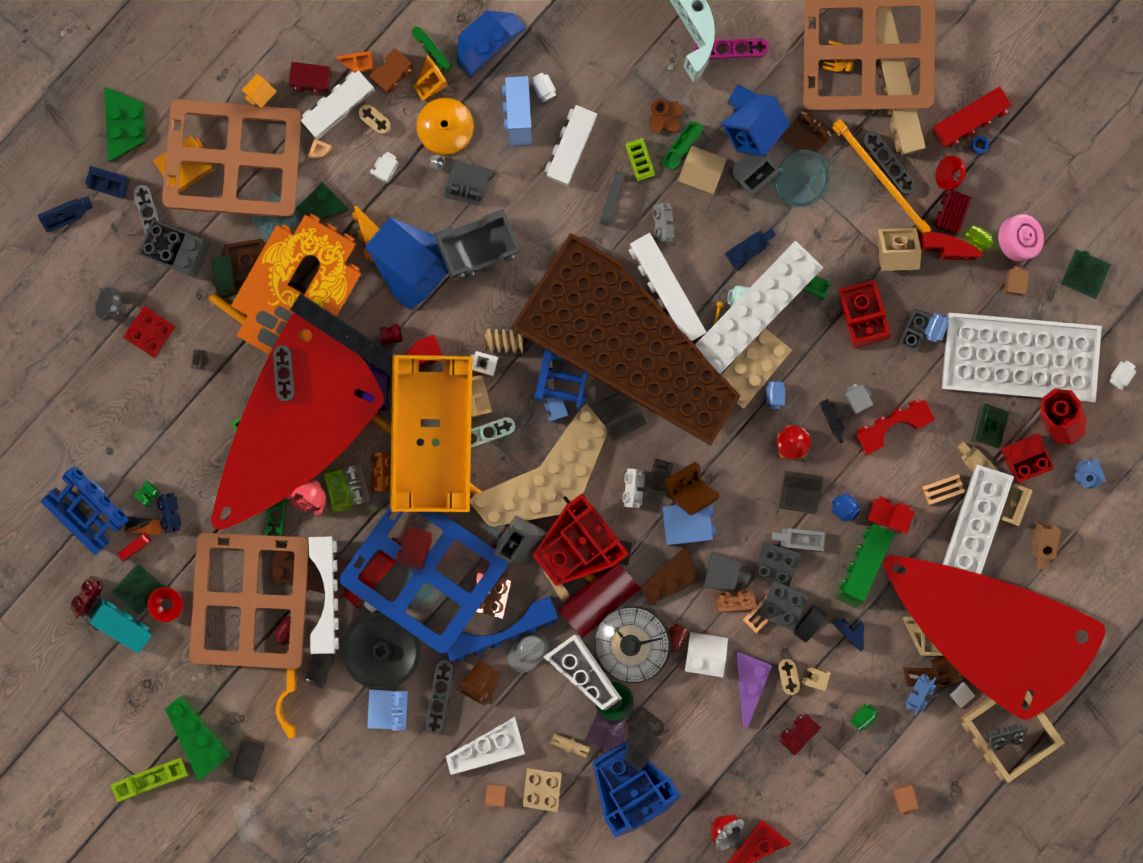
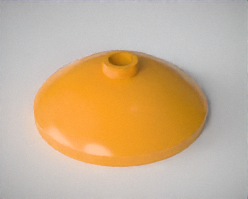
[417,98,474,155]

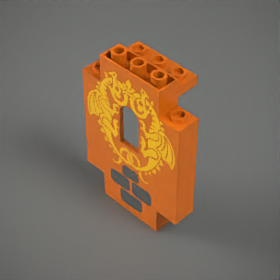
[231,214,362,355]

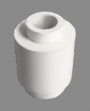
[531,73,557,103]
[1109,360,1137,390]

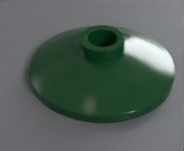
[595,682,633,721]

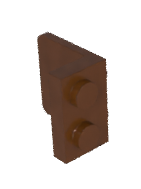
[665,462,719,515]

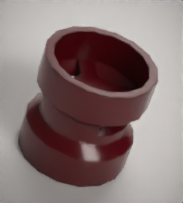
[379,323,403,346]

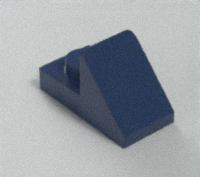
[832,618,864,651]

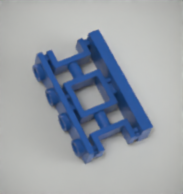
[40,466,129,555]

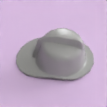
[508,631,549,672]

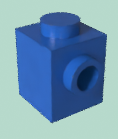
[727,84,758,112]

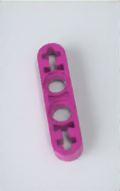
[694,38,769,59]

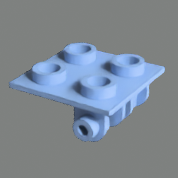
[367,690,408,731]

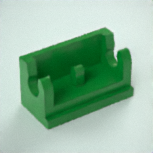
[801,276,831,300]

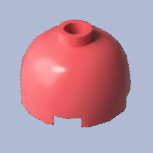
[287,480,327,515]

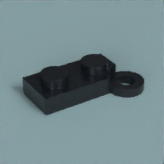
[819,399,845,444]

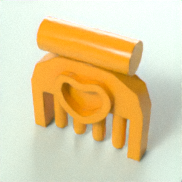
[822,40,855,73]

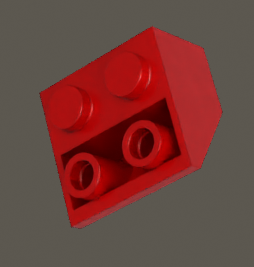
[1000,433,1054,483]

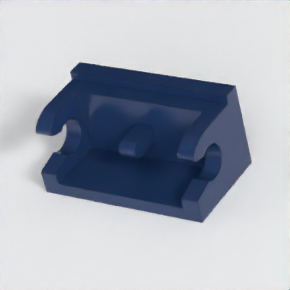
[85,166,130,199]

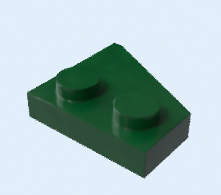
[295,182,349,219]

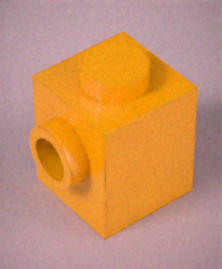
[242,74,277,108]

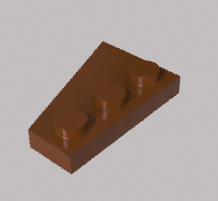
[641,546,701,605]

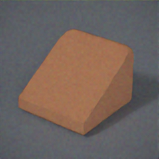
[485,784,506,807]

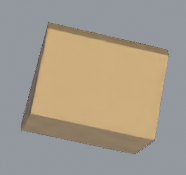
[678,145,727,194]

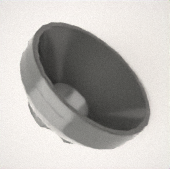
[95,286,123,321]

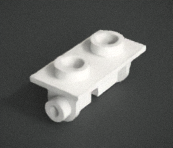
[622,469,645,508]

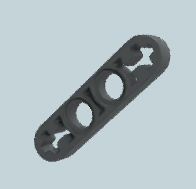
[863,131,916,195]
[426,659,453,734]

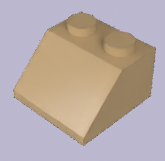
[878,228,922,271]

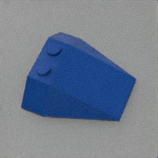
[365,217,448,310]
[592,741,681,837]

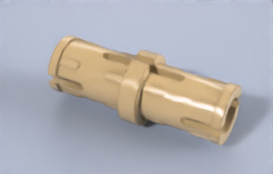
[550,733,590,759]

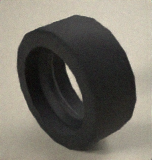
[793,605,827,643]

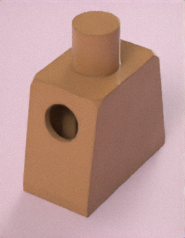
[1032,522,1061,569]

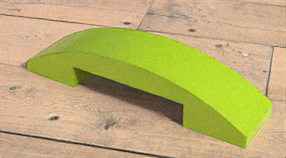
[110,757,189,802]

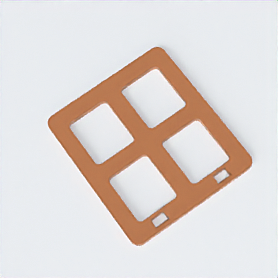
[803,0,936,110]
[162,99,302,218]
[189,533,309,669]

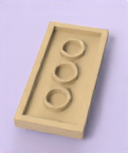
[721,328,792,409]

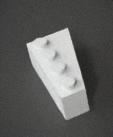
[544,635,622,710]

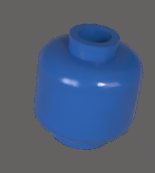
[832,494,861,522]

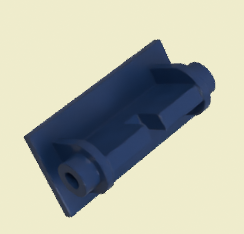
[157,493,182,533]

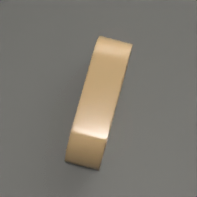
[359,105,391,135]
[544,571,571,602]
[778,658,800,695]

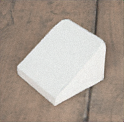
[948,681,975,708]

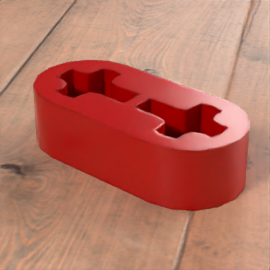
[117,533,152,562]

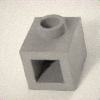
[844,383,873,414]

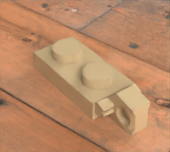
[957,442,999,472]

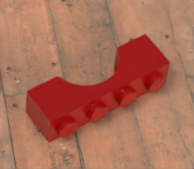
[854,399,935,456]

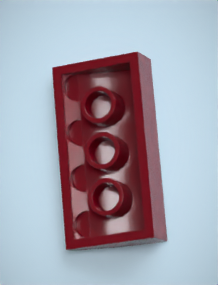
[558,563,641,638]

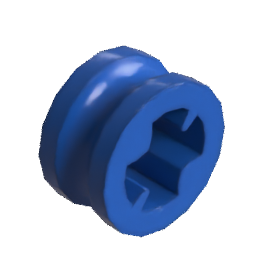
[971,136,989,154]

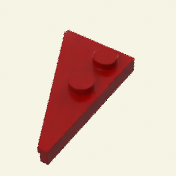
[726,819,791,863]

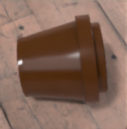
[458,661,501,705]

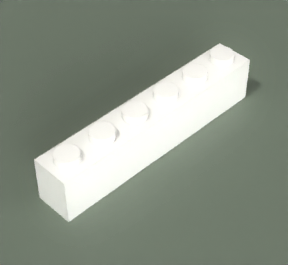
[628,233,707,341]

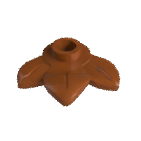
[649,98,685,134]

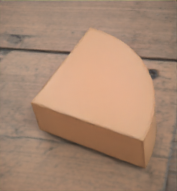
[307,139,333,159]

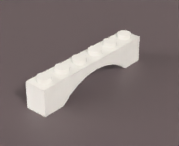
[309,536,339,654]

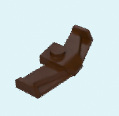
[903,657,965,688]

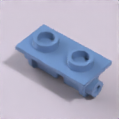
[906,674,936,716]

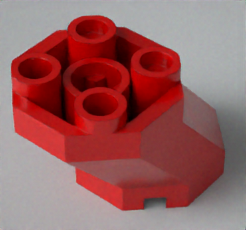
[1040,388,1086,445]

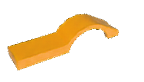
[276,651,297,739]

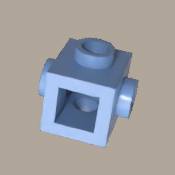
[1074,458,1106,489]

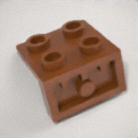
[371,452,391,492]

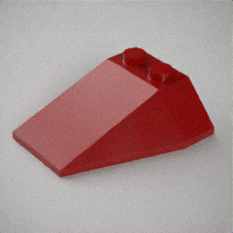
[533,493,629,586]

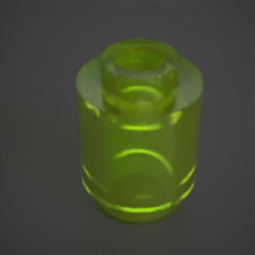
[965,224,994,251]

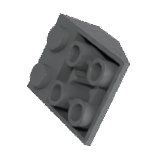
[138,219,211,278]

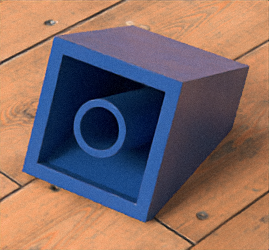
[721,94,790,156]

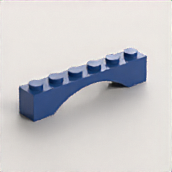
[447,596,558,663]

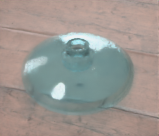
[776,150,830,207]

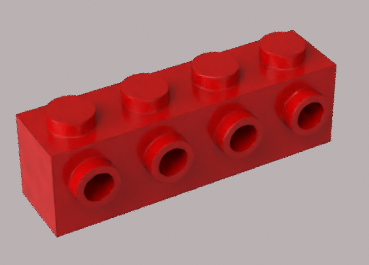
[932,86,1012,148]

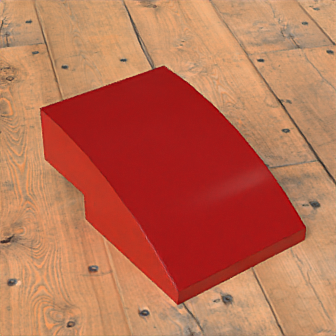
[919,232,983,261]
[838,279,891,349]

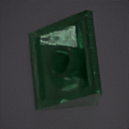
[970,403,1009,449]

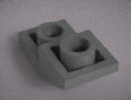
[898,308,931,352]

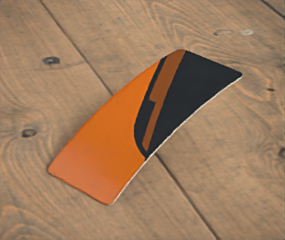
[125,517,162,535]

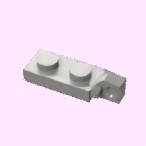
[771,528,826,552]

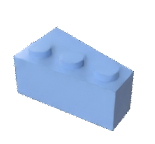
[502,76,532,147]

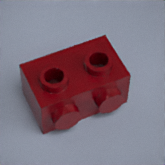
[779,713,821,756]

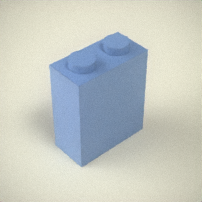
[662,505,716,545]

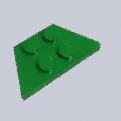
[104,87,146,162]

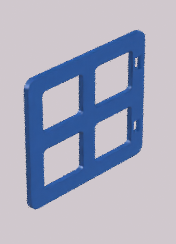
[340,507,508,654]

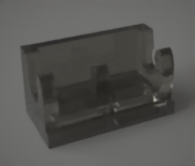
[304,654,335,689]
[232,737,265,783]

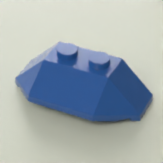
[457,10,526,78]

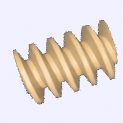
[484,328,523,353]

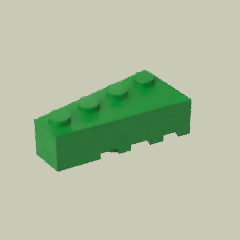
[835,523,894,609]
[165,695,232,781]

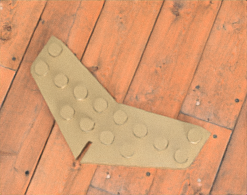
[470,404,607,527]

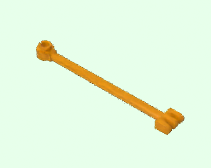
[832,119,931,234]

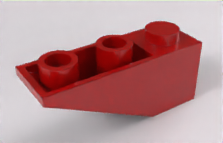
[388,334,443,378]

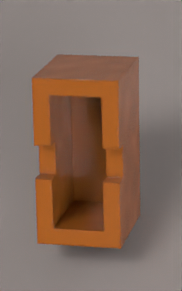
[369,48,413,95]

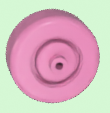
[998,214,1044,262]

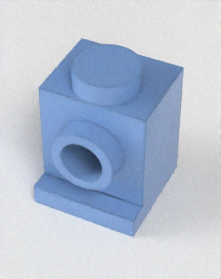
[544,396,568,422]

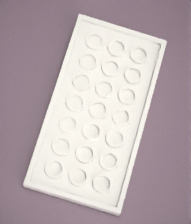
[942,313,1102,403]

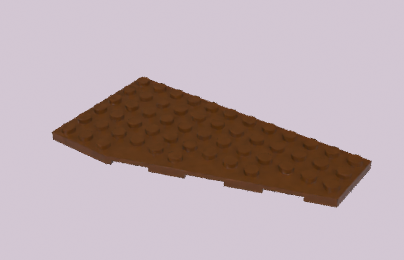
[511,233,740,446]

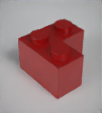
[866,496,915,533]

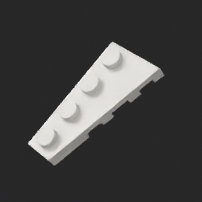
[446,717,525,775]

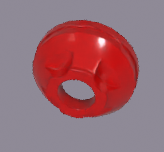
[935,155,966,190]
[148,587,183,622]

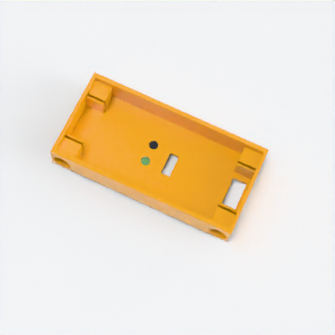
[390,355,473,512]

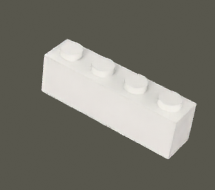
[301,70,375,140]
[545,105,597,187]

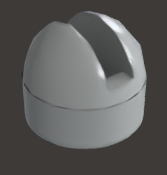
[429,154,445,170]

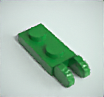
[411,26,453,72]
[662,121,704,170]

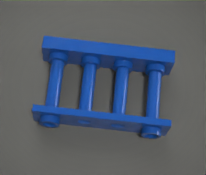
[534,350,587,410]

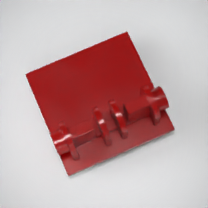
[123,306,176,358]

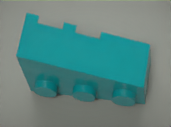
[87,596,152,654]

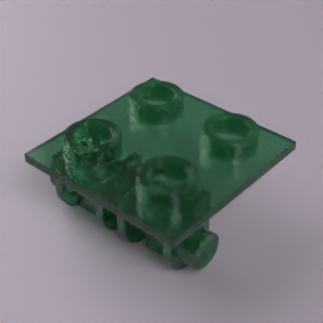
[1061,249,1111,299]
[111,564,165,615]

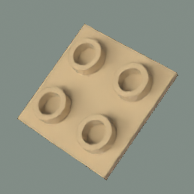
[523,768,562,812]

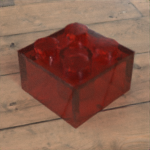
[396,527,433,574]

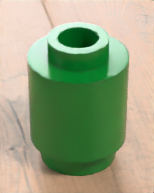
[850,704,878,732]

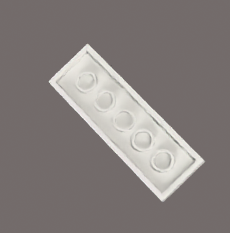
[943,464,1014,574]

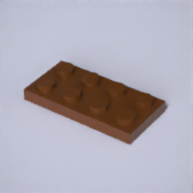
[267,542,351,598]

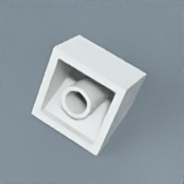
[684,632,728,677]

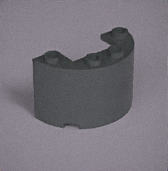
[434,209,520,281]

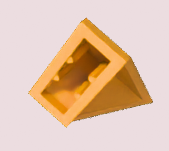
[413,55,448,101]

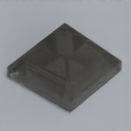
[191,350,210,370]

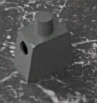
[703,551,750,590]

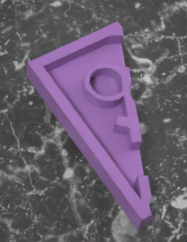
[736,651,772,728]

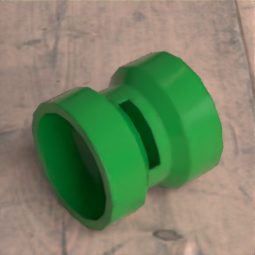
[133,480,161,507]

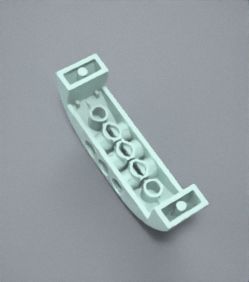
[670,0,715,83]

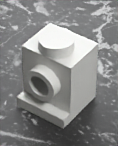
[370,152,399,184]
[471,351,499,377]

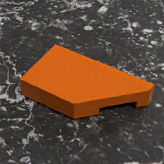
[336,51,374,73]

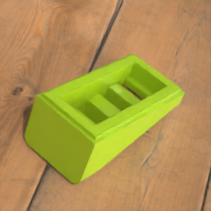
[625,138,655,182]

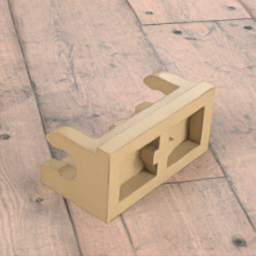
[471,375,492,418]
[999,483,1033,526]
[801,668,831,691]

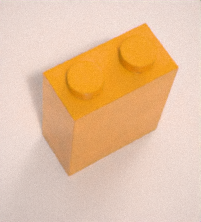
[153,135,215,194]

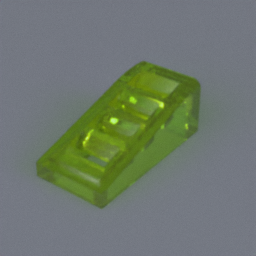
[324,469,353,513]

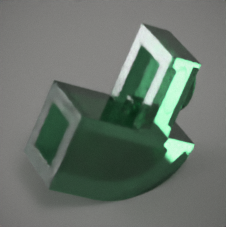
[211,256,239,297]

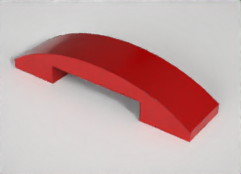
[343,537,407,608]

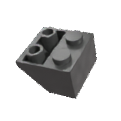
[728,154,782,199]
[494,515,548,564]

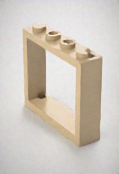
[960,690,1065,783]

